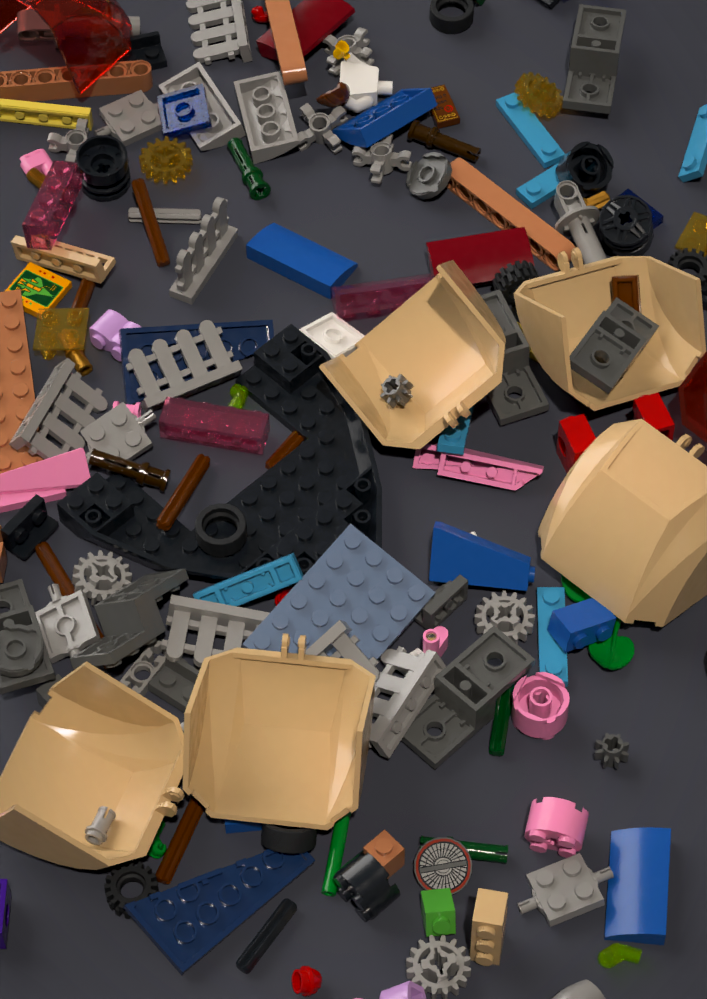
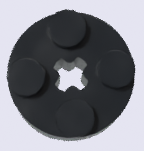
[556,141,614,198]
[333,850,401,922]

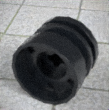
[76,135,131,202]
[599,195,654,256]

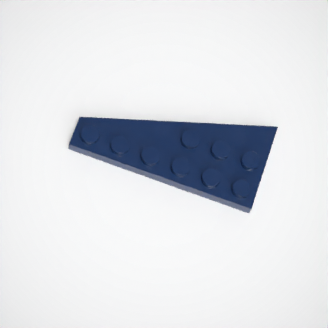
[123,849,315,975]

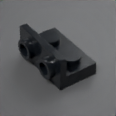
[113,31,167,70]
[1,494,59,561]

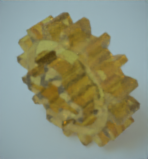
[514,72,563,118]
[139,137,193,184]

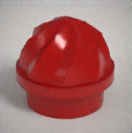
[292,966,322,996]

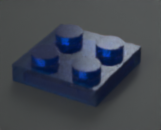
[157,83,212,139]

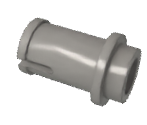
[85,806,116,845]

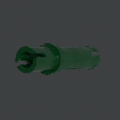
[420,835,508,864]

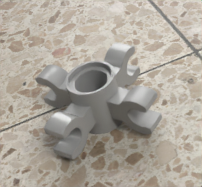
[322,27,375,75]
[297,103,348,154]
[47,118,89,173]
[352,134,412,184]

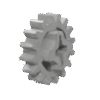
[72,550,132,606]
[474,591,535,645]
[406,935,471,999]

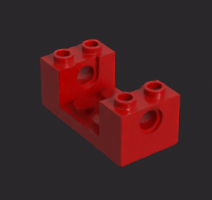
[556,393,675,473]

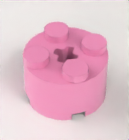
[511,672,570,740]
[524,797,589,858]

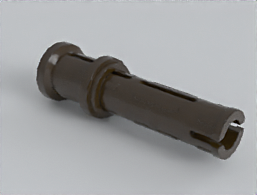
[407,119,481,163]
[89,448,171,493]

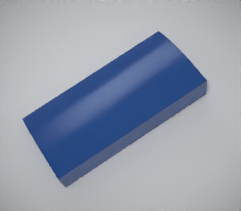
[332,88,438,148]
[246,223,358,300]
[604,827,671,945]

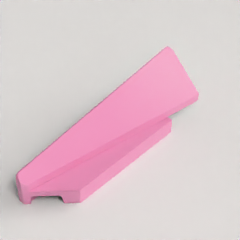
[412,440,544,491]
[0,448,90,513]

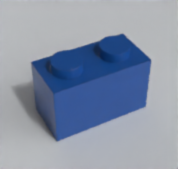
[547,598,617,653]

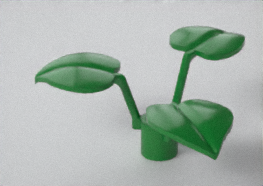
[561,574,635,670]

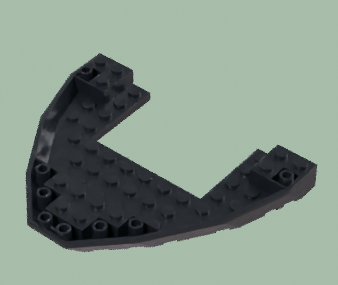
[57,324,382,587]

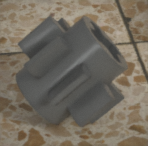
[380,374,414,408]
[594,733,629,769]

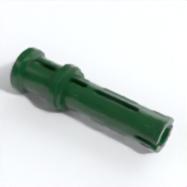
[227,138,271,200]

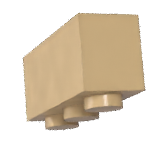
[470,888,508,966]

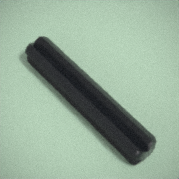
[236,898,297,974]

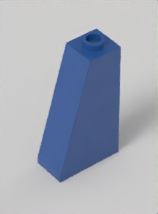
[429,521,536,591]

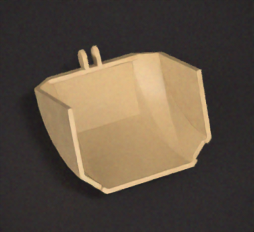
[513,247,707,411]
[319,260,506,449]
[538,419,707,627]
[183,633,376,830]
[0,661,184,870]

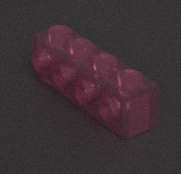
[22,161,83,250]
[331,273,435,319]
[159,397,270,454]

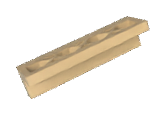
[11,233,116,284]

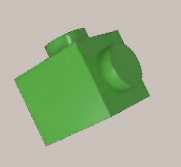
[421,888,456,937]

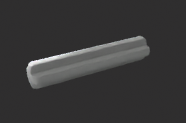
[128,207,202,224]

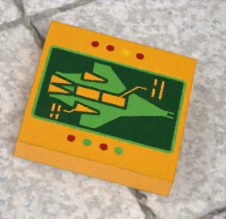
[5,262,72,321]

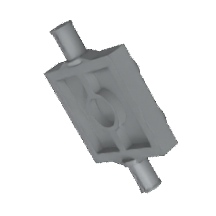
[94,90,170,146]
[80,402,157,475]
[35,584,101,664]
[517,853,614,927]

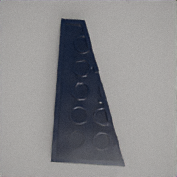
[119,320,274,404]

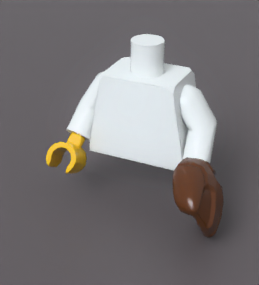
[316,40,393,113]

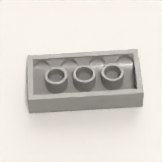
[158,62,246,151]
[234,71,299,164]

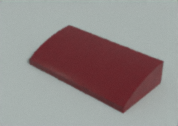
[256,0,355,61]
[426,227,535,286]

